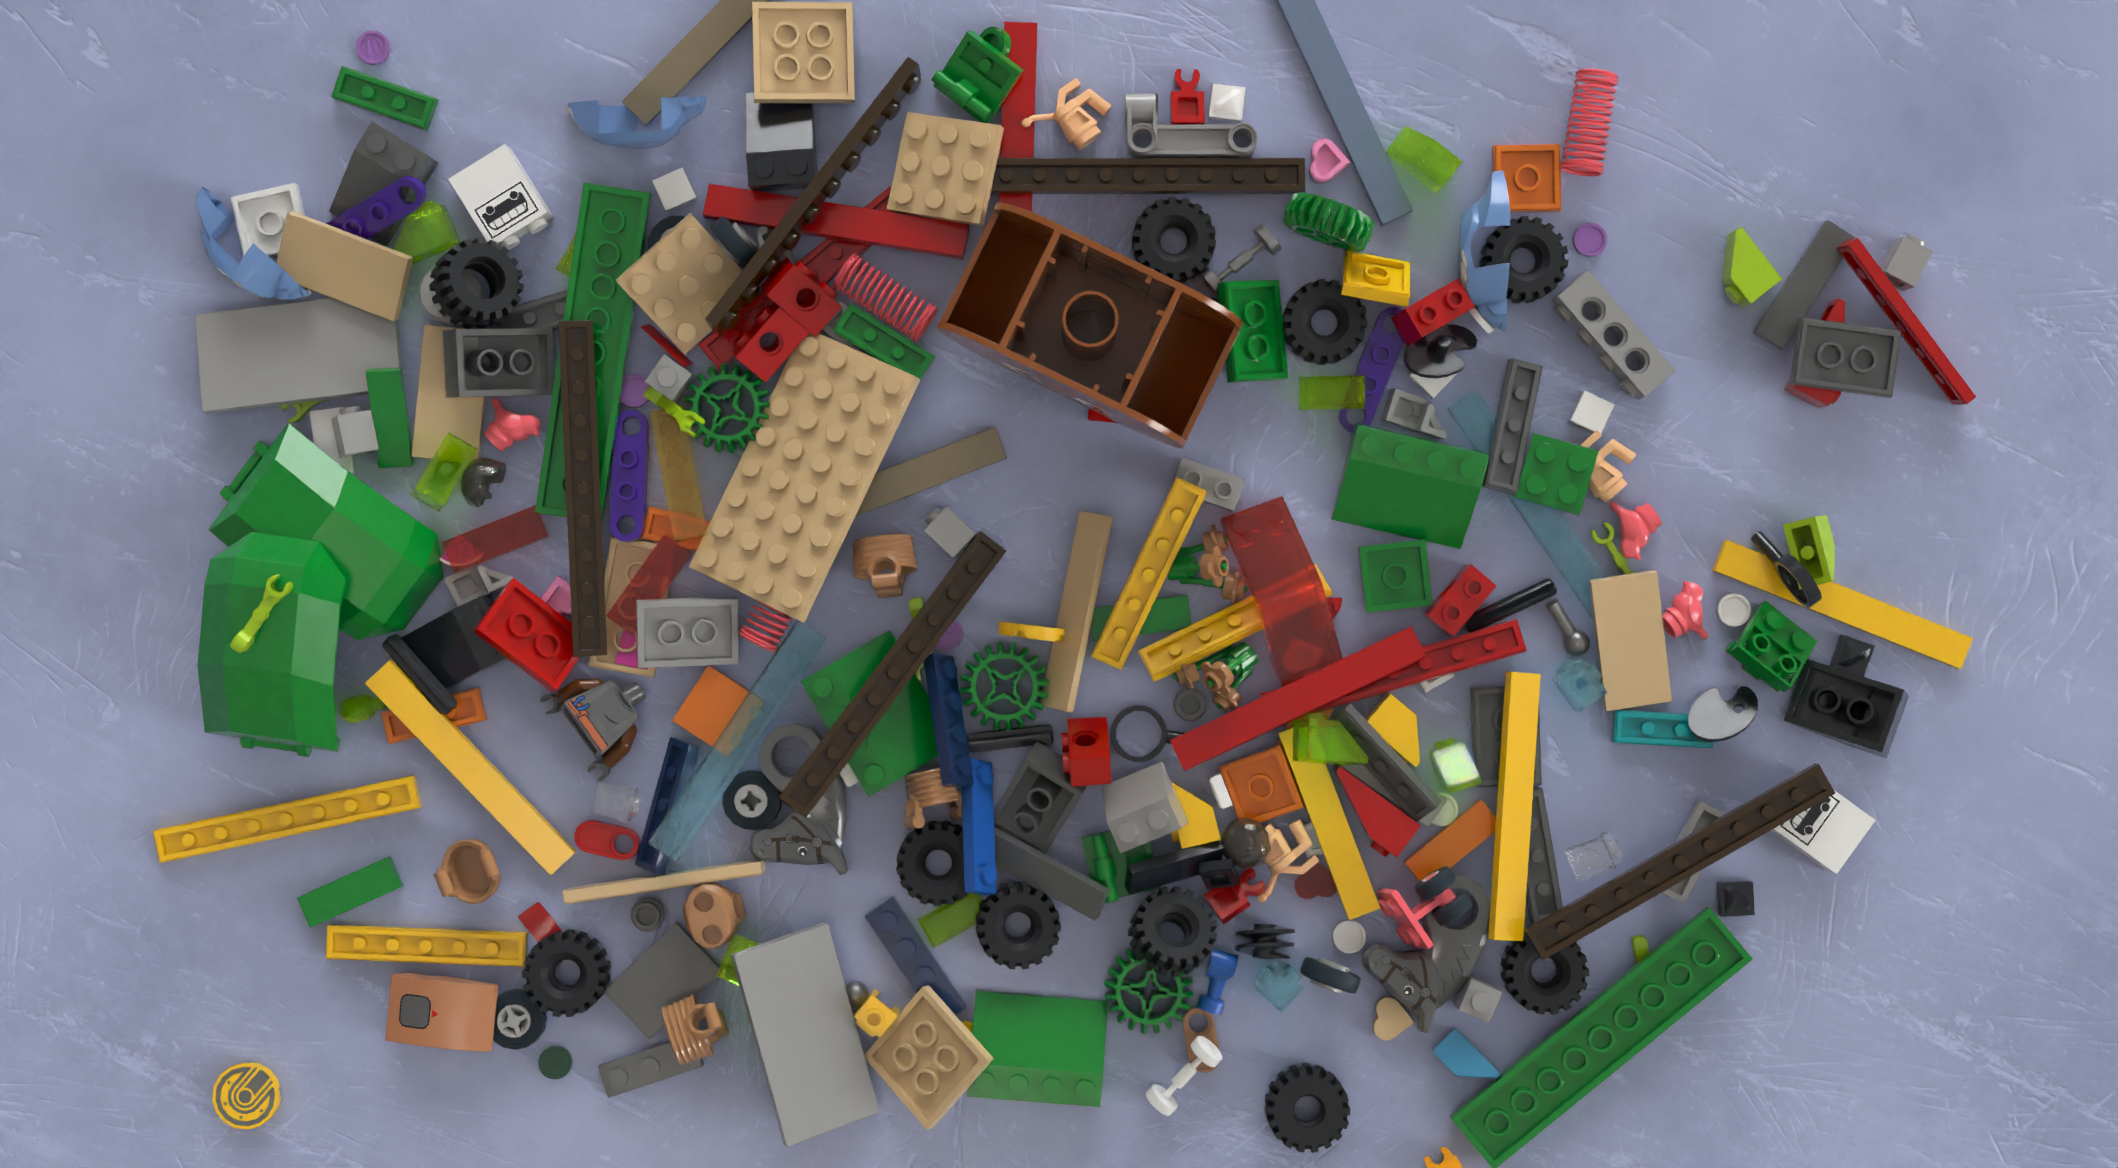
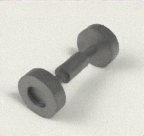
[1199,223,1282,299]

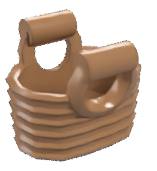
[852,533,918,598]
[904,768,962,830]
[433,839,501,904]
[682,882,747,949]
[661,994,729,1065]

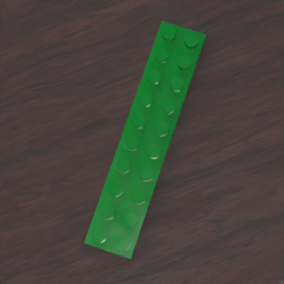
[535,182,652,523]
[1450,906,1753,1168]

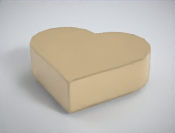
[1372,996,1414,1041]

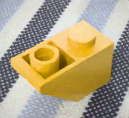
[1365,693,1420,767]
[1171,780,1221,849]

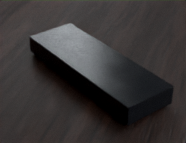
[1125,840,1224,895]

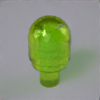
[339,694,387,723]

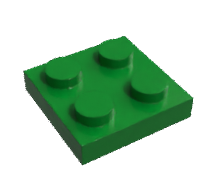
[1514,433,1599,516]
[1358,539,1433,613]

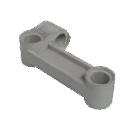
[1125,93,1258,158]

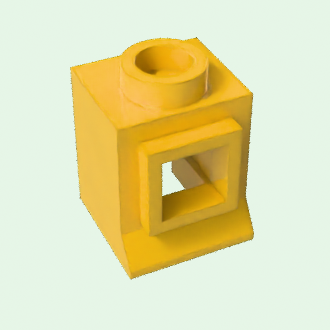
[854,989,900,1038]

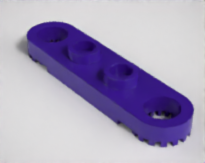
[325,175,427,239]
[1338,307,1404,433]
[609,410,650,543]

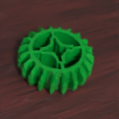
[1283,192,1374,252]
[683,363,770,453]
[960,641,1049,731]
[1104,948,1194,1034]

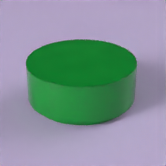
[980,27,1011,57]

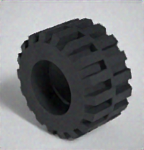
[429,238,524,329]

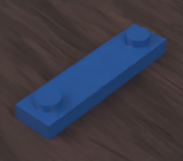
[962,758,997,896]

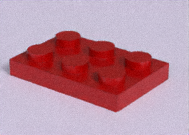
[473,578,580,693]

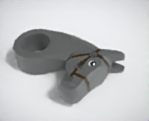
[750,722,848,875]
[1362,873,1490,1033]

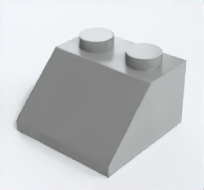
[1101,761,1189,853]

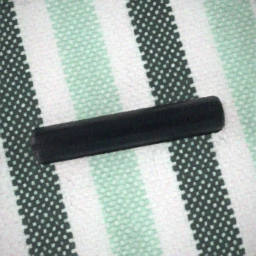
[1464,578,1557,633]
[382,634,458,715]
[967,724,1054,753]

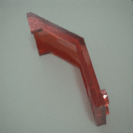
[1220,496,1343,686]

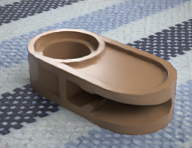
[1182,1005,1219,1073]

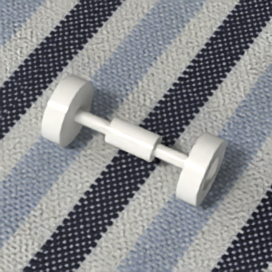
[1146,1036,1223,1116]

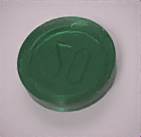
[538,1045,573,1080]

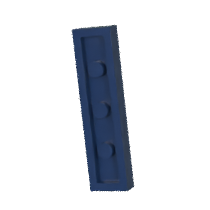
[924,653,974,788]
[635,737,700,875]
[865,897,967,1015]

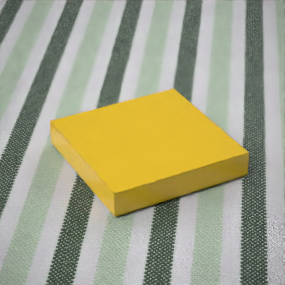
[1341,250,1410,307]

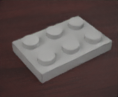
[636,597,739,668]

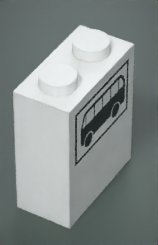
[448,144,553,250]
[1771,773,1876,874]

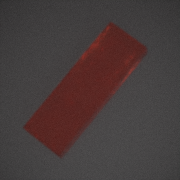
[442,505,549,574]
[606,535,692,635]

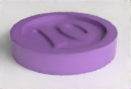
[356,31,391,65]
[1573,223,1607,257]
[621,374,649,408]
[935,620,963,650]

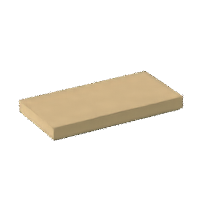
[276,211,413,321]
[411,325,486,464]
[588,536,678,678]
[1589,570,1672,711]

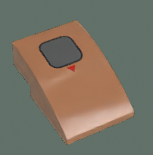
[385,971,498,1052]

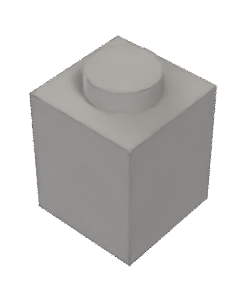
[1879,235,1933,291]
[645,354,696,404]
[331,406,379,458]
[924,506,977,558]
[1453,975,1503,1023]

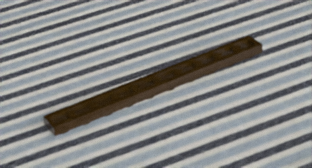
[705,57,921,335]
[990,158,1306,194]
[559,320,607,657]
[778,531,1006,818]
[1524,763,1835,960]

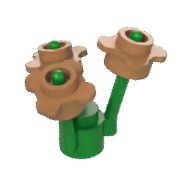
[1167,524,1248,604]
[1173,642,1259,712]

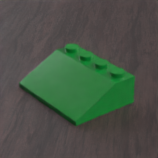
[1331,423,1489,549]
[801,630,938,797]
[967,990,1108,1107]

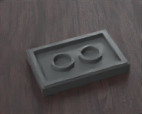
[1789,317,1901,398]
[1470,686,1542,787]
[604,922,722,1039]

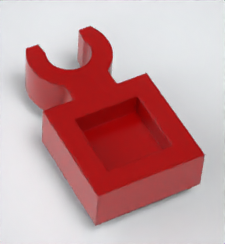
[1170,69,1205,125]
[1203,868,1266,925]

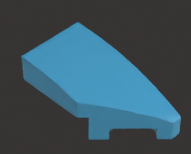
[1432,1028,1501,1079]

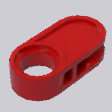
[574,820,641,860]

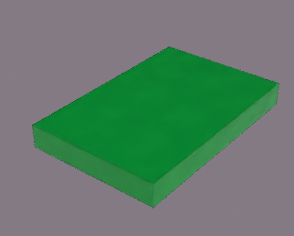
[1218,280,1288,383]

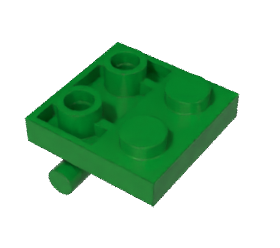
[931,30,1024,123]
[1725,600,1817,692]
[1081,830,1160,903]

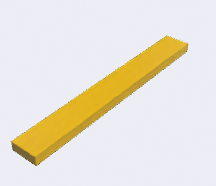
[1712,540,1973,669]
[365,659,576,875]
[1488,672,1541,941]
[153,775,422,863]

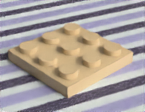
[752,2,855,103]
[887,112,1004,226]
[616,213,742,354]
[864,985,994,1130]

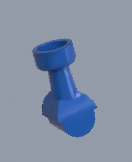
[1196,948,1239,1015]

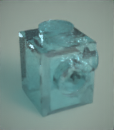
[1551,658,1607,712]
[1254,960,1304,1013]

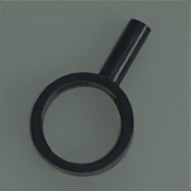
[1751,531,1822,608]
[1111,705,1187,762]

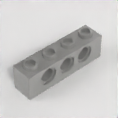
[1552,270,1676,399]

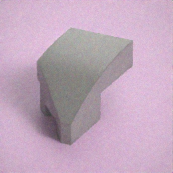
[1381,388,1447,439]
[444,564,513,607]

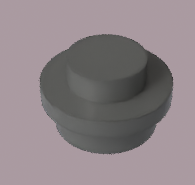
[631,898,665,932]

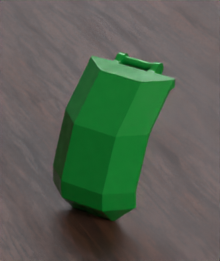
[208,423,444,640]
[197,532,347,757]

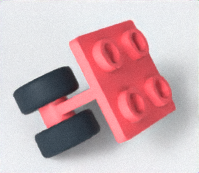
[1376,866,1473,949]

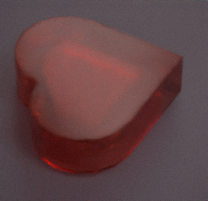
[1294,862,1337,899]

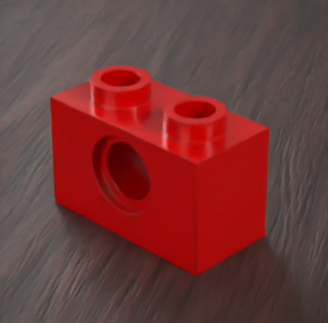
[760,257,842,337]
[1391,278,1475,347]
[731,301,809,383]
[1422,564,1496,637]
[1061,717,1112,786]

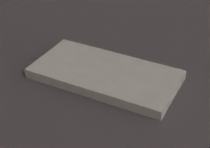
[195,298,404,414]
[731,922,880,1147]

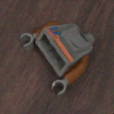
[540,678,646,781]

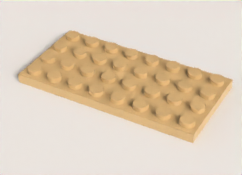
[689,332,920,623]

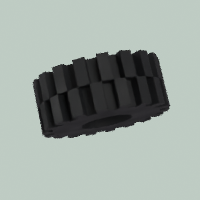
[1132,197,1216,283]
[1479,216,1568,304]
[1282,279,1368,365]
[896,820,967,906]
[975,882,1061,970]
[1128,886,1217,977]
[522,929,611,1017]
[1500,931,1589,1015]
[1264,1063,1350,1153]

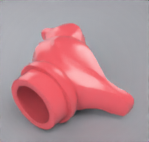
[484,397,541,451]
[1609,501,1662,560]
[1662,581,1709,640]

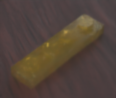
[650,405,708,542]

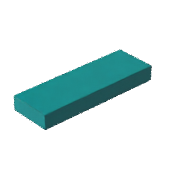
[1612,710,1714,749]

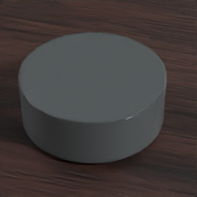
[1173,688,1207,721]

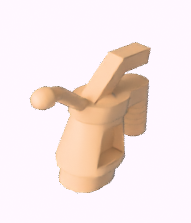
[1021,78,1112,151]
[1580,430,1636,503]
[1248,819,1320,903]

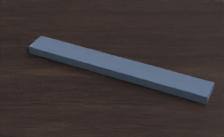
[1276,0,1413,226]

